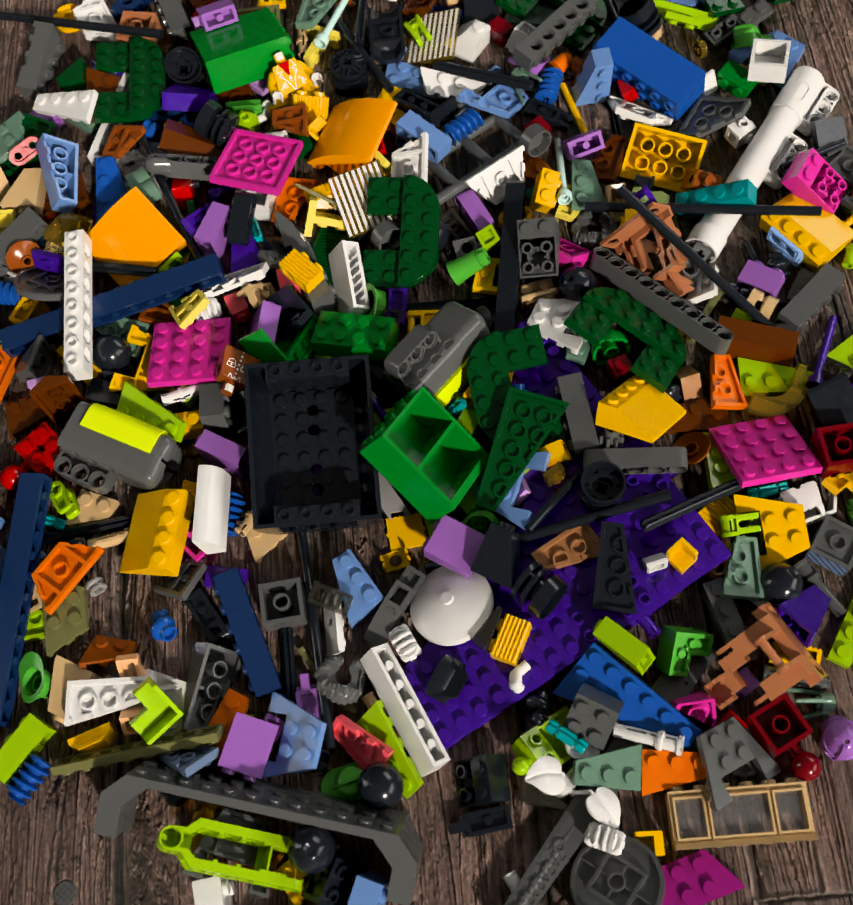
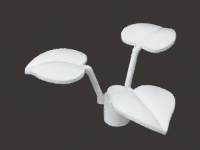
[524,744,621,829]

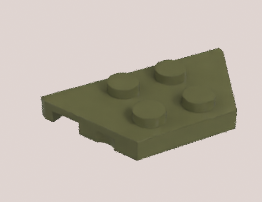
[42,585,90,657]

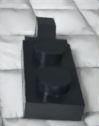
[448,804,513,838]

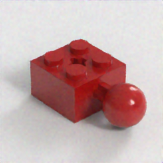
[0,421,60,490]

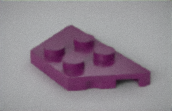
[662,849,745,905]

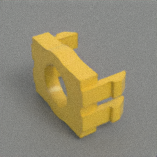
[379,548,411,574]

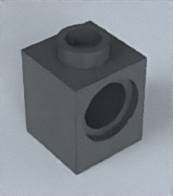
[452,236,480,259]

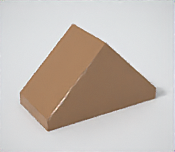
[673,365,704,403]

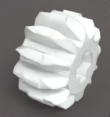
[195,298,222,321]
[389,624,421,663]
[584,822,626,856]

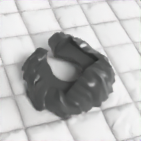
[570,211,618,250]
[314,655,368,706]

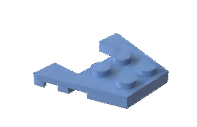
[728,30,806,88]
[385,46,443,91]
[456,65,529,119]
[474,451,551,531]
[257,692,327,780]

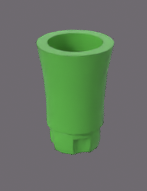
[446,247,491,286]

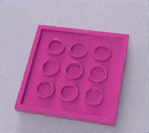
[208,129,304,196]
[147,317,232,388]
[708,415,823,488]

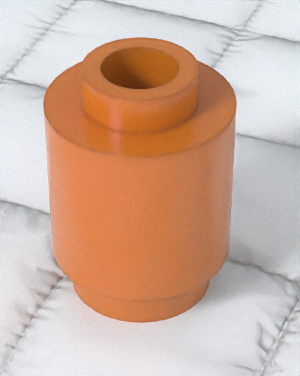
[548,52,573,73]

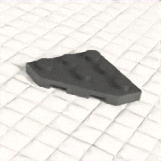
[678,95,751,138]

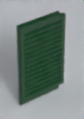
[312,226,356,285]

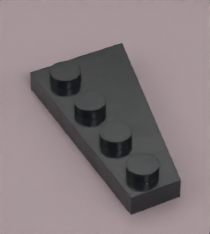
[592,521,637,614]

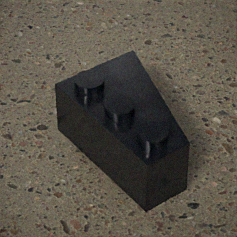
[393,88,458,129]

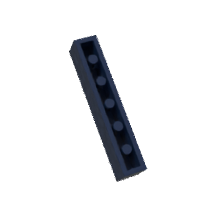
[212,567,284,699]

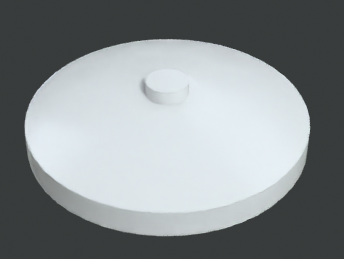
[410,566,494,646]

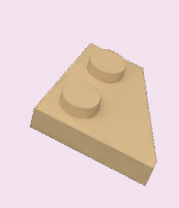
[65,489,120,527]
[247,527,288,564]

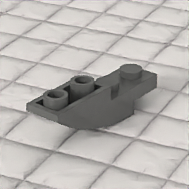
[704,0,773,47]
[275,212,317,263]
[363,565,427,647]

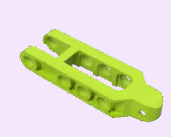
[156,818,304,893]

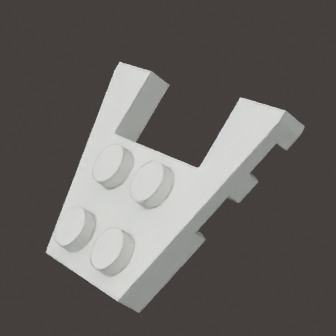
[526,299,583,355]

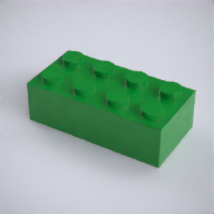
[311,310,399,363]

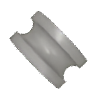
[85,577,107,597]

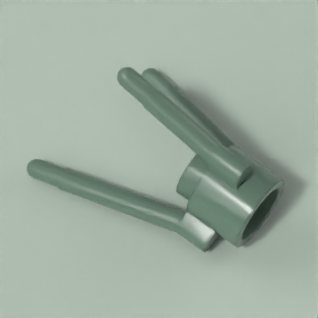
[511,67,543,105]
[787,687,836,720]

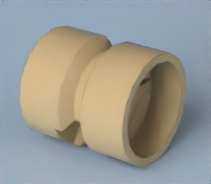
[742,288,779,320]

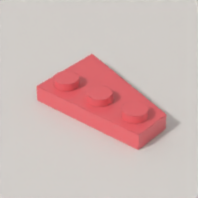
[333,714,394,770]

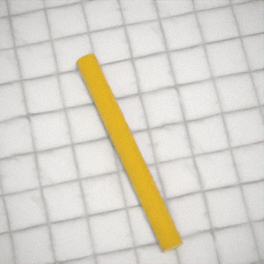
[560,82,588,133]

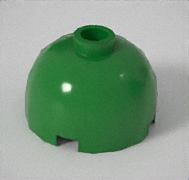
[590,328,630,367]

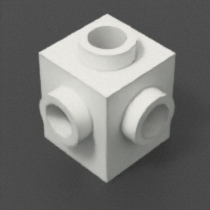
[724,116,756,149]

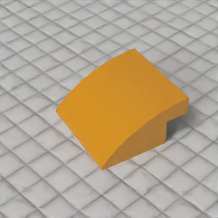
[307,98,398,178]
[88,186,187,287]

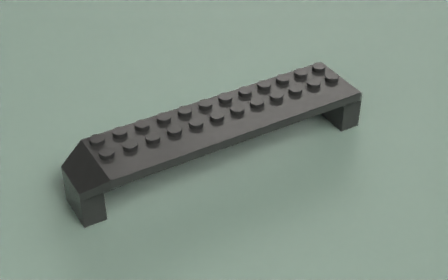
[94,756,423,905]

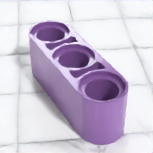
[454,188,496,233]

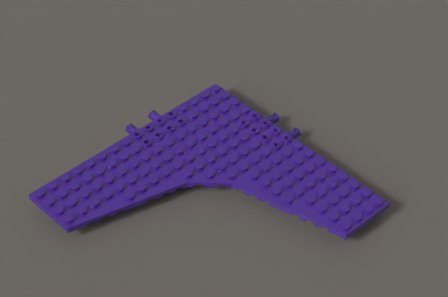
[402,317,731,750]

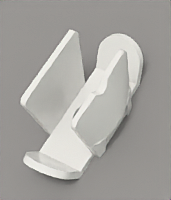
[774,481,837,526]

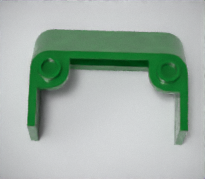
[238,285,318,363]

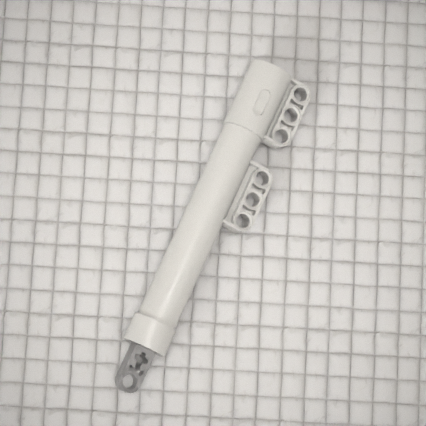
[679,66,840,280]

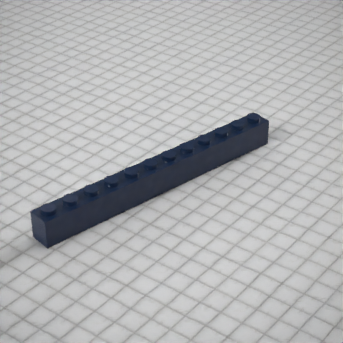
[0,253,227,358]
[0,473,53,727]

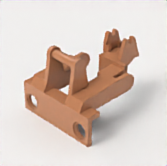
[599,202,695,297]
[704,602,828,711]

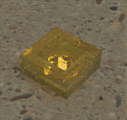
[543,462,565,488]

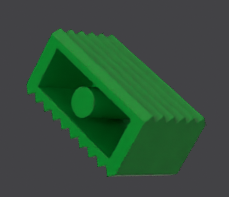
[716,59,758,98]

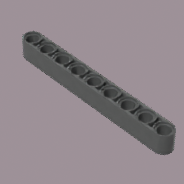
[589,246,734,355]

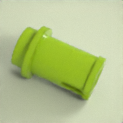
[842,243,853,269]

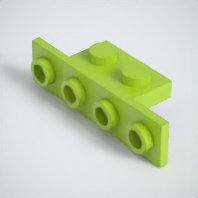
[653,0,719,32]

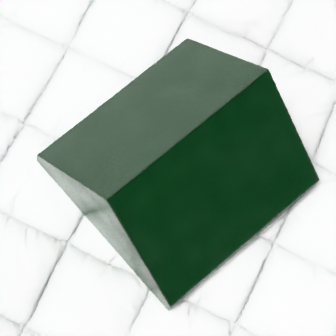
[56,57,87,92]

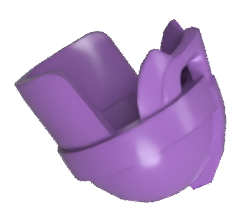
[819,715,853,761]

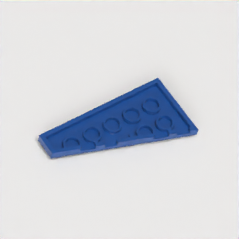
[96,156,128,222]
[553,641,702,749]

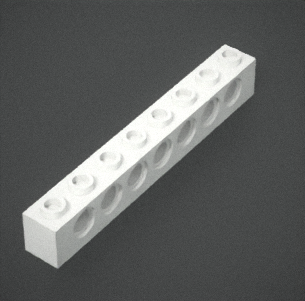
[64,229,93,381]

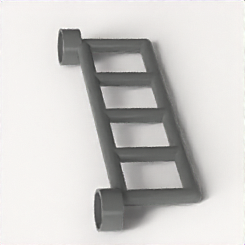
[355,114,551,250]

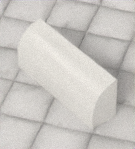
[328,240,370,315]
[192,465,231,554]

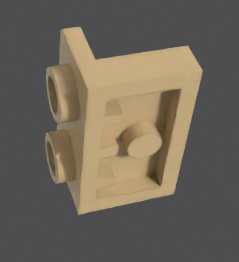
[519,277,558,309]
[236,281,276,309]

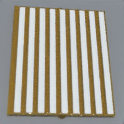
[405,7,461,66]
[327,159,401,239]

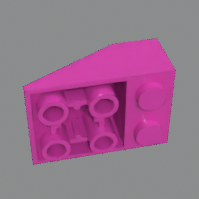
[781,148,849,214]

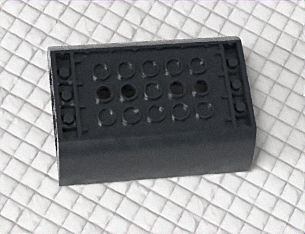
[244,354,382,535]

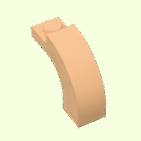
[115,653,146,736]

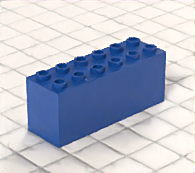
[592,16,706,122]

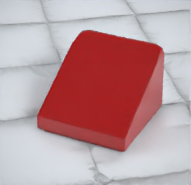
[617,80,639,102]

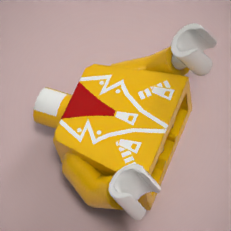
[267,51,323,105]

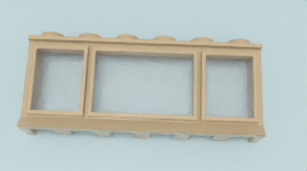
[664,778,818,852]

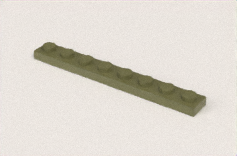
[50,723,225,776]

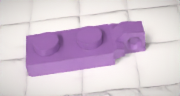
[295,673,321,720]

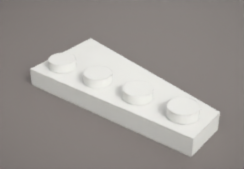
[33,90,98,124]
[201,262,269,298]
[64,675,157,727]

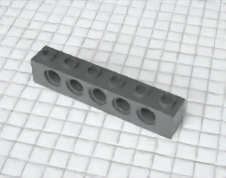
[513,0,598,72]

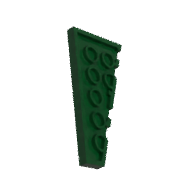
[475,386,570,511]

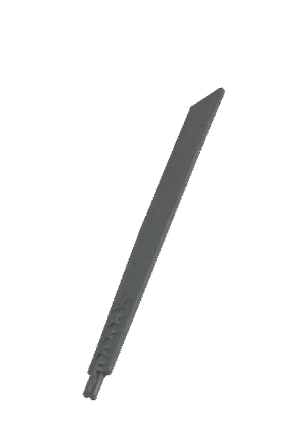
[504,648,718,905]

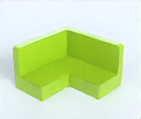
[129,677,183,746]

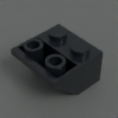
[455,754,511,808]

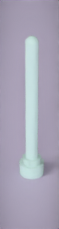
[313,0,349,49]
[554,138,572,205]

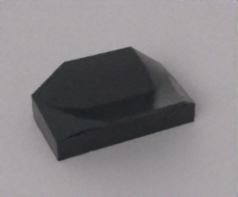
[425,654,469,705]

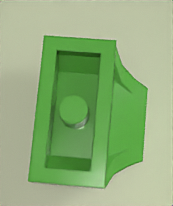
[226,99,263,115]

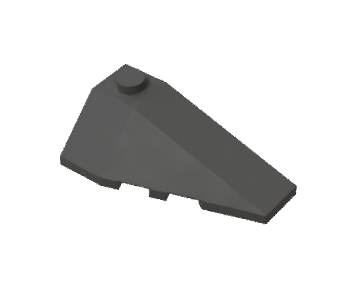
[181,642,242,731]

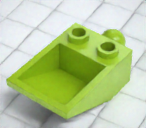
[510,706,572,776]

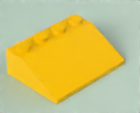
[619,122,707,193]
[759,193,853,274]
[595,375,686,443]
[119,489,195,577]

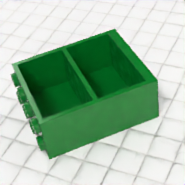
[189,7,295,95]
[360,386,490,524]

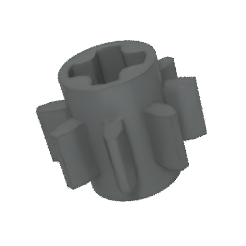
[598,428,624,449]

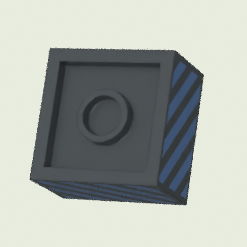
[803,514,853,578]

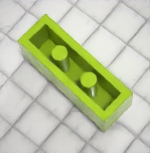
[0,713,57,785]

